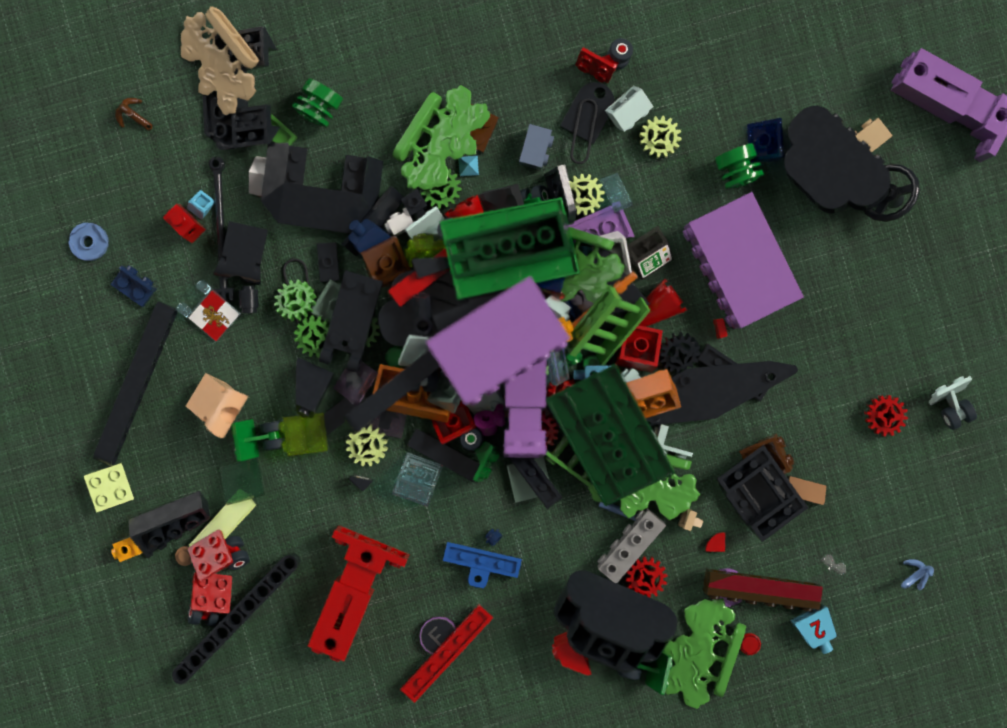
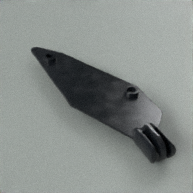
[646,361,798,427]

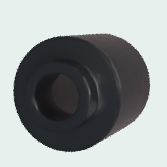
[239,286,259,313]

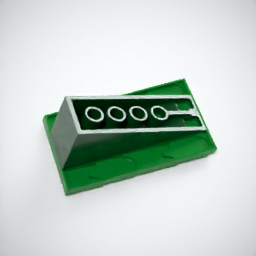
[440,197,580,299]

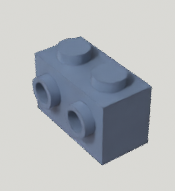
[519,124,554,170]

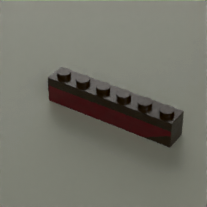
[703,568,823,612]

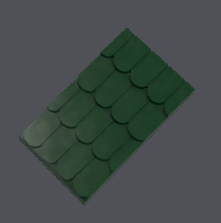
[546,364,676,506]

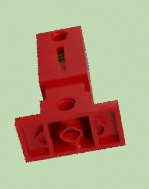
[308,525,410,662]

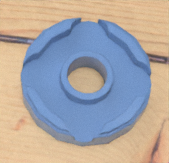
[69,223,108,261]

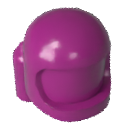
[474,404,505,436]

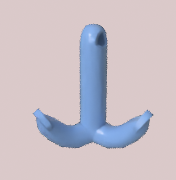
[901,559,934,590]

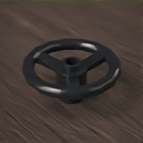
[863,164,920,222]

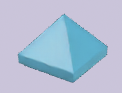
[459,156,479,176]

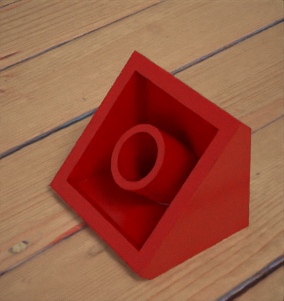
[431,400,477,444]

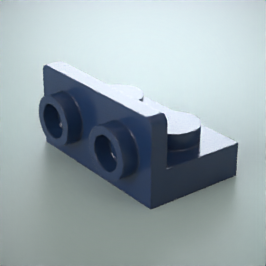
[110,265,157,307]

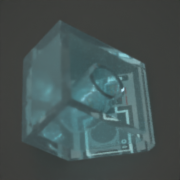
[392,452,443,507]

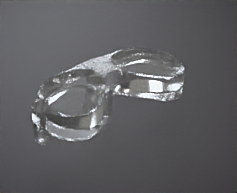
[820,554,846,575]

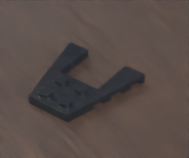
[411,256,505,334]

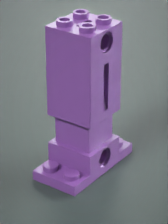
[890,48,1007,162]
[504,360,546,458]

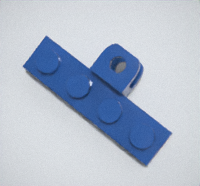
[443,542,522,588]

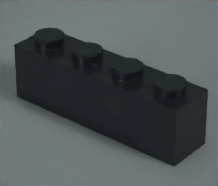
[128,491,211,558]

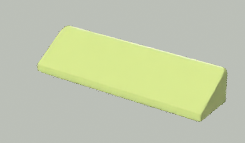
[189,490,256,547]

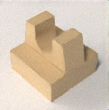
[678,509,703,531]

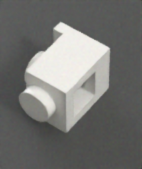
[384,208,413,236]

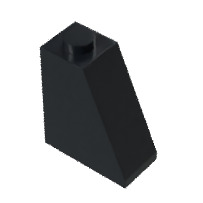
[295,357,334,419]

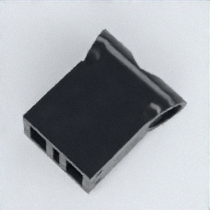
[213,221,268,286]

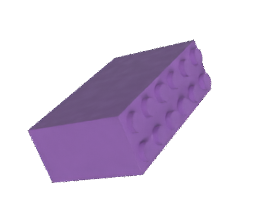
[683,192,804,329]
[426,277,570,407]

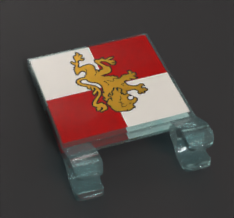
[176,280,241,342]

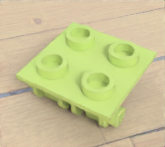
[84,463,134,513]

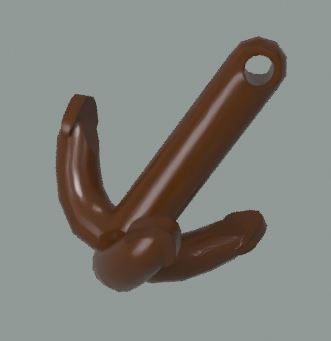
[115,98,153,130]

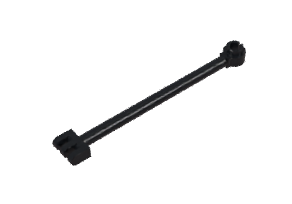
[209,156,235,302]

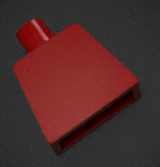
[163,204,206,243]

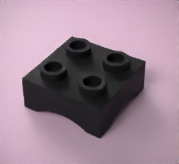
[478,184,524,212]

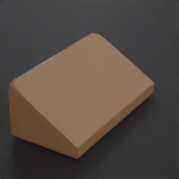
[788,476,826,505]

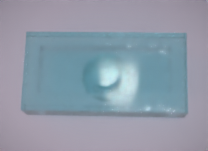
[600,173,632,213]
[547,348,570,386]

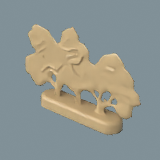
[181,7,259,115]

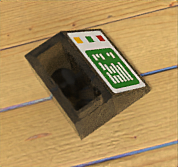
[627,226,674,280]

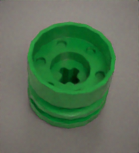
[292,78,343,128]
[714,143,764,189]

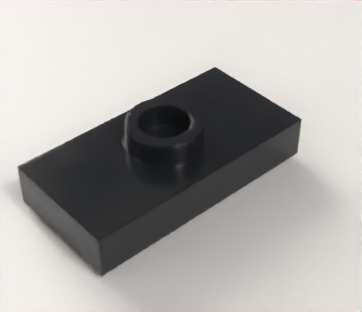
[317,242,340,282]

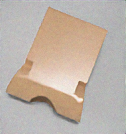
[186,373,248,438]

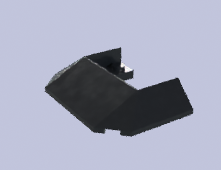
[201,26,281,150]
[261,143,383,234]

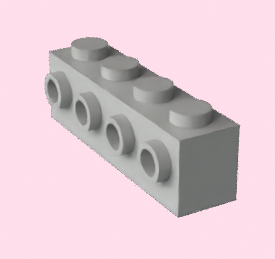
[597,508,666,583]

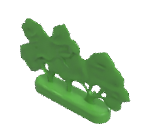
[393,85,490,190]
[528,227,625,303]
[589,454,700,520]
[664,598,746,709]

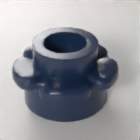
[485,529,503,547]

